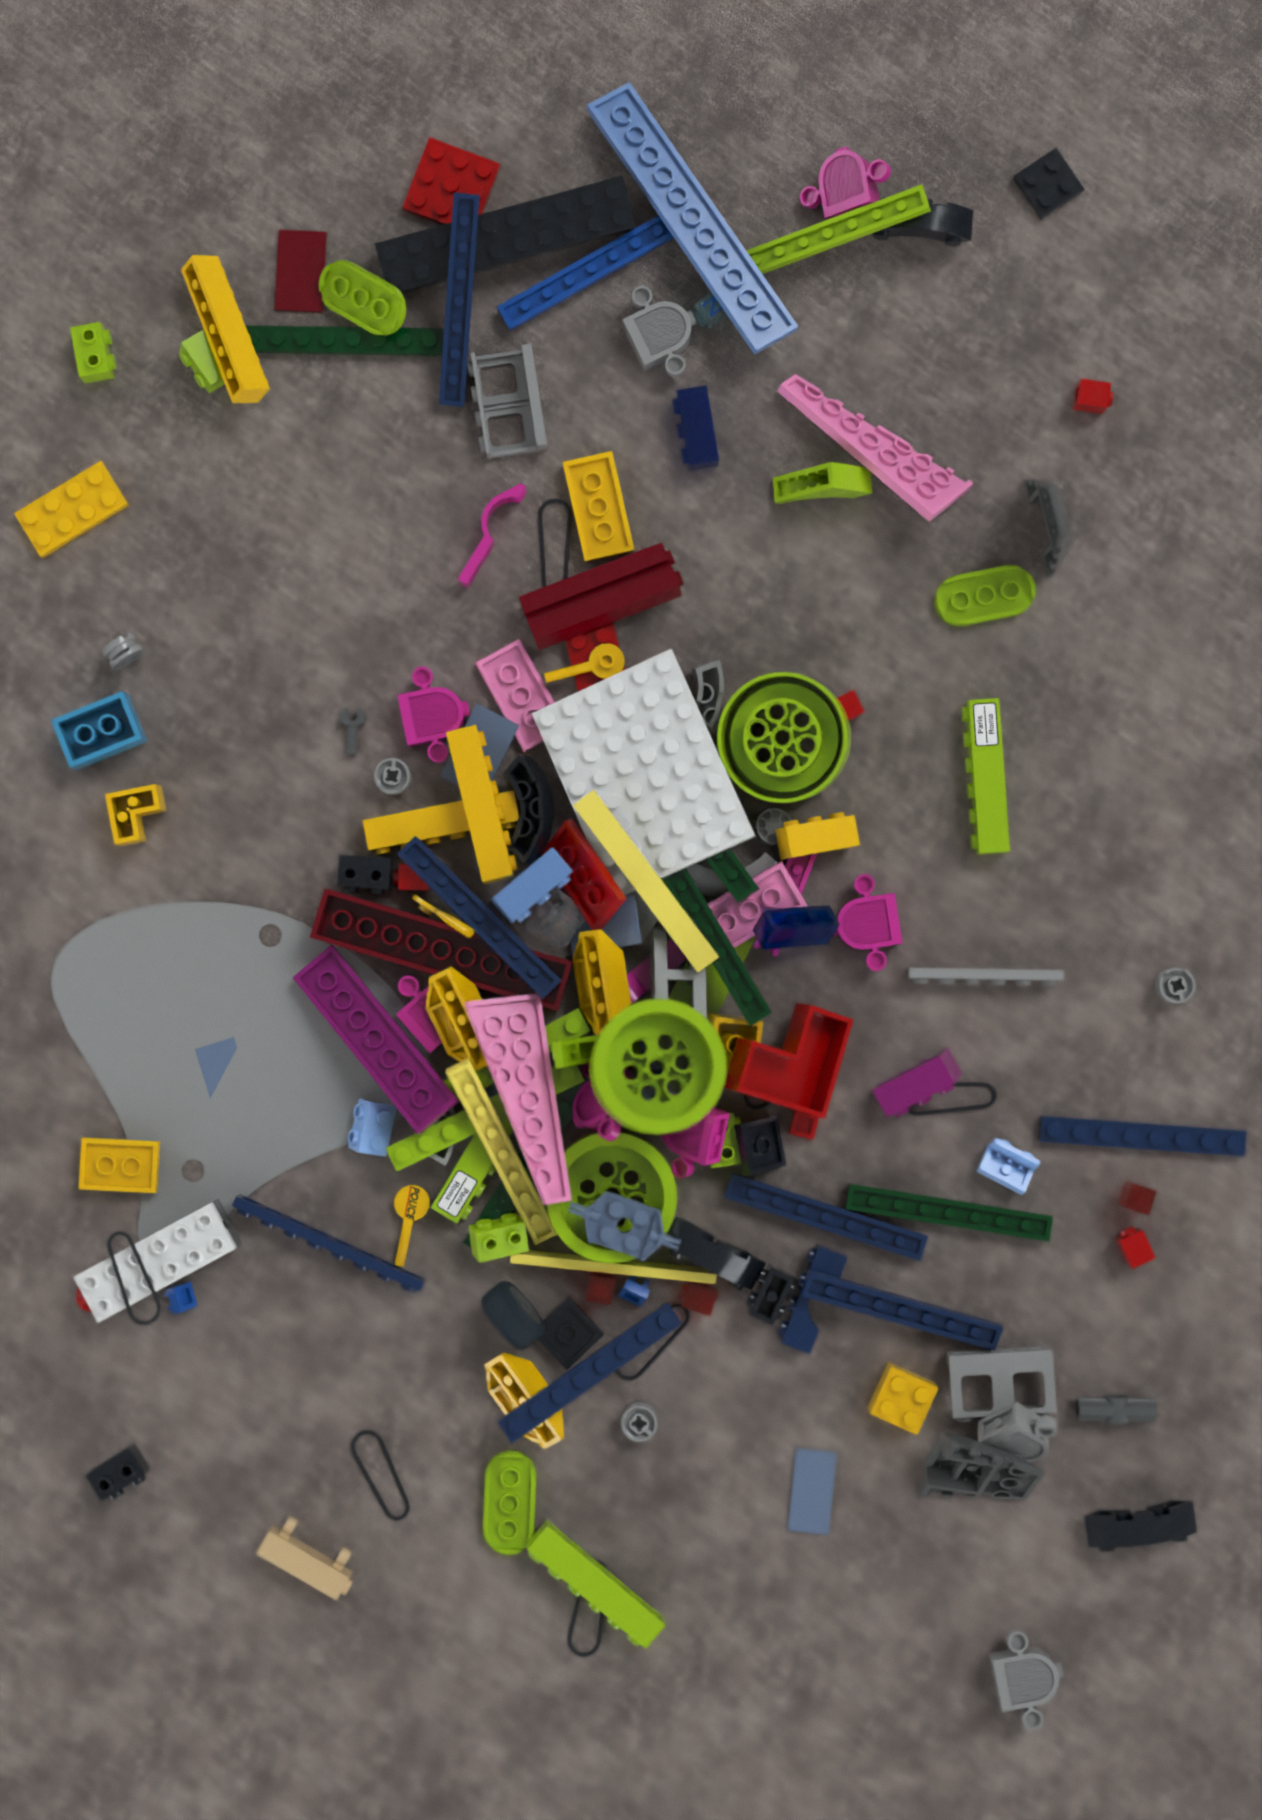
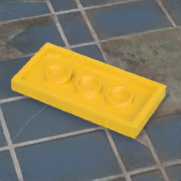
[562,451,635,563]
[14,461,130,558]

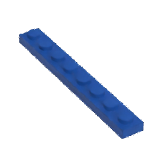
[497,215,674,331]

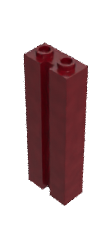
[518,542,684,650]

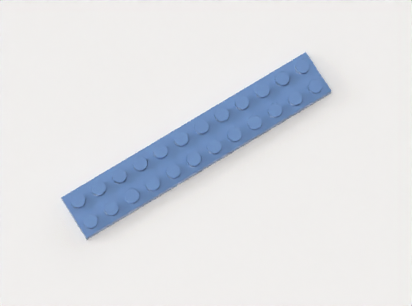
[586,82,798,355]

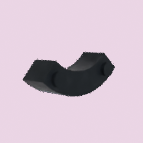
[871,198,974,247]
[503,754,554,864]
[666,1216,766,1291]
[1084,1500,1197,1552]

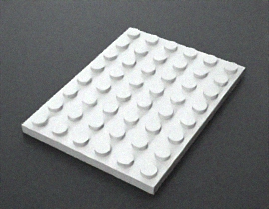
[532,649,755,895]

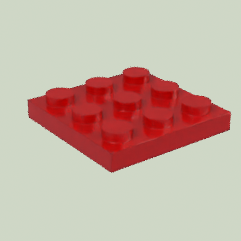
[402,137,501,225]

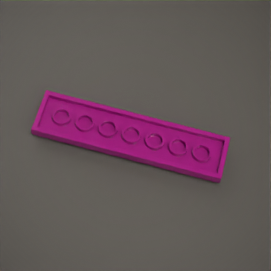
[293,944,460,1135]

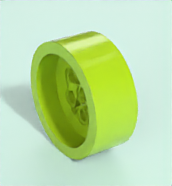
[717,672,851,803]
[589,999,726,1134]
[547,1130,677,1263]

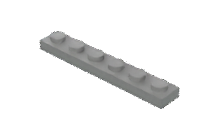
[906,968,1064,986]

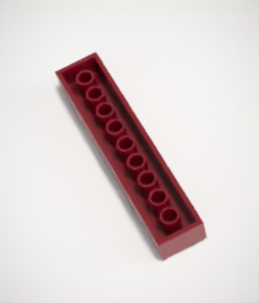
[310,888,573,1011]

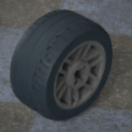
[481,1281,545,1350]

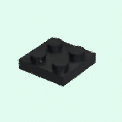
[1013,148,1085,220]
[734,1115,787,1176]
[538,1296,604,1370]

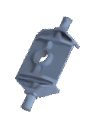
[568,1191,681,1261]

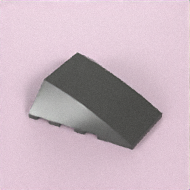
[1023,479,1074,578]
[919,1432,1044,1500]

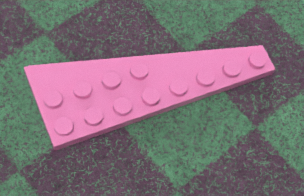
[778,374,974,522]
[464,994,571,1205]

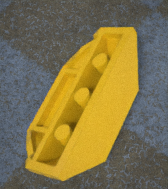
[572,929,631,1035]
[426,967,488,1071]
[484,1352,564,1449]

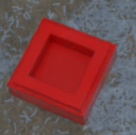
[788,1111,819,1140]

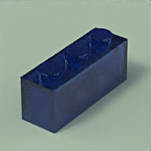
[672,385,720,471]
[753,905,840,950]

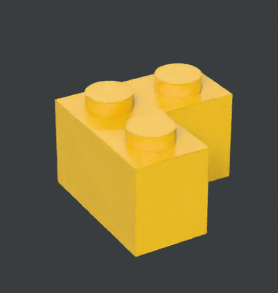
[105,784,166,846]

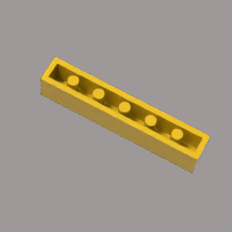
[181,255,270,403]
[446,725,518,885]
[362,790,520,855]

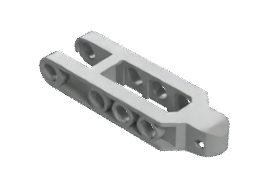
[650,929,707,1095]

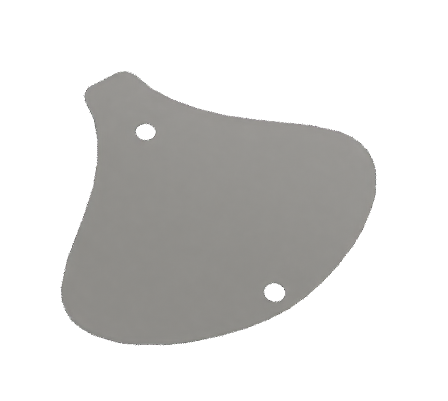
[51,902,430,1240]

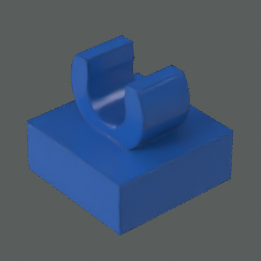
[618,1276,650,1307]
[164,1281,198,1314]

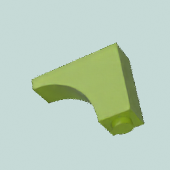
[773,462,873,504]

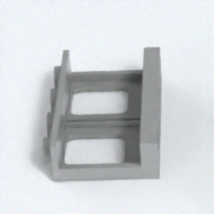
[467,344,548,459]
[946,1346,1057,1422]

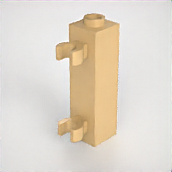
[256,1516,353,1601]

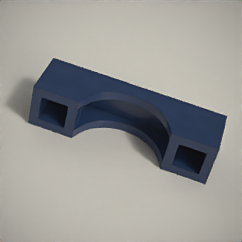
[778,1243,848,1354]

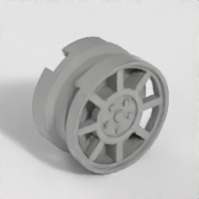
[102,633,144,670]
[374,758,412,795]
[755,808,791,845]
[1155,967,1196,1003]
[621,1402,657,1442]

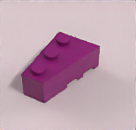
[872,1047,962,1118]

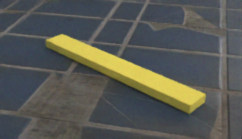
[573,790,719,972]
[445,1058,557,1246]
[510,1250,717,1284]

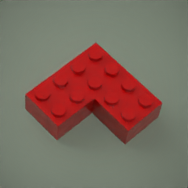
[723,1003,854,1119]

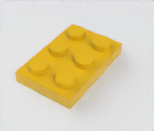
[79,1137,161,1193]

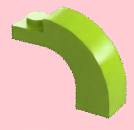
[552,1035,641,1068]

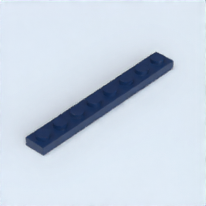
[439,192,480,407]
[397,836,562,1000]
[1038,1115,1247,1157]
[724,1173,928,1261]
[232,1194,426,1293]
[800,1269,1004,1351]
[496,1302,682,1444]

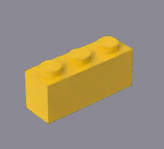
[775,812,860,860]

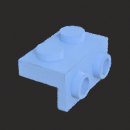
[348,1098,397,1157]
[976,1138,1040,1195]

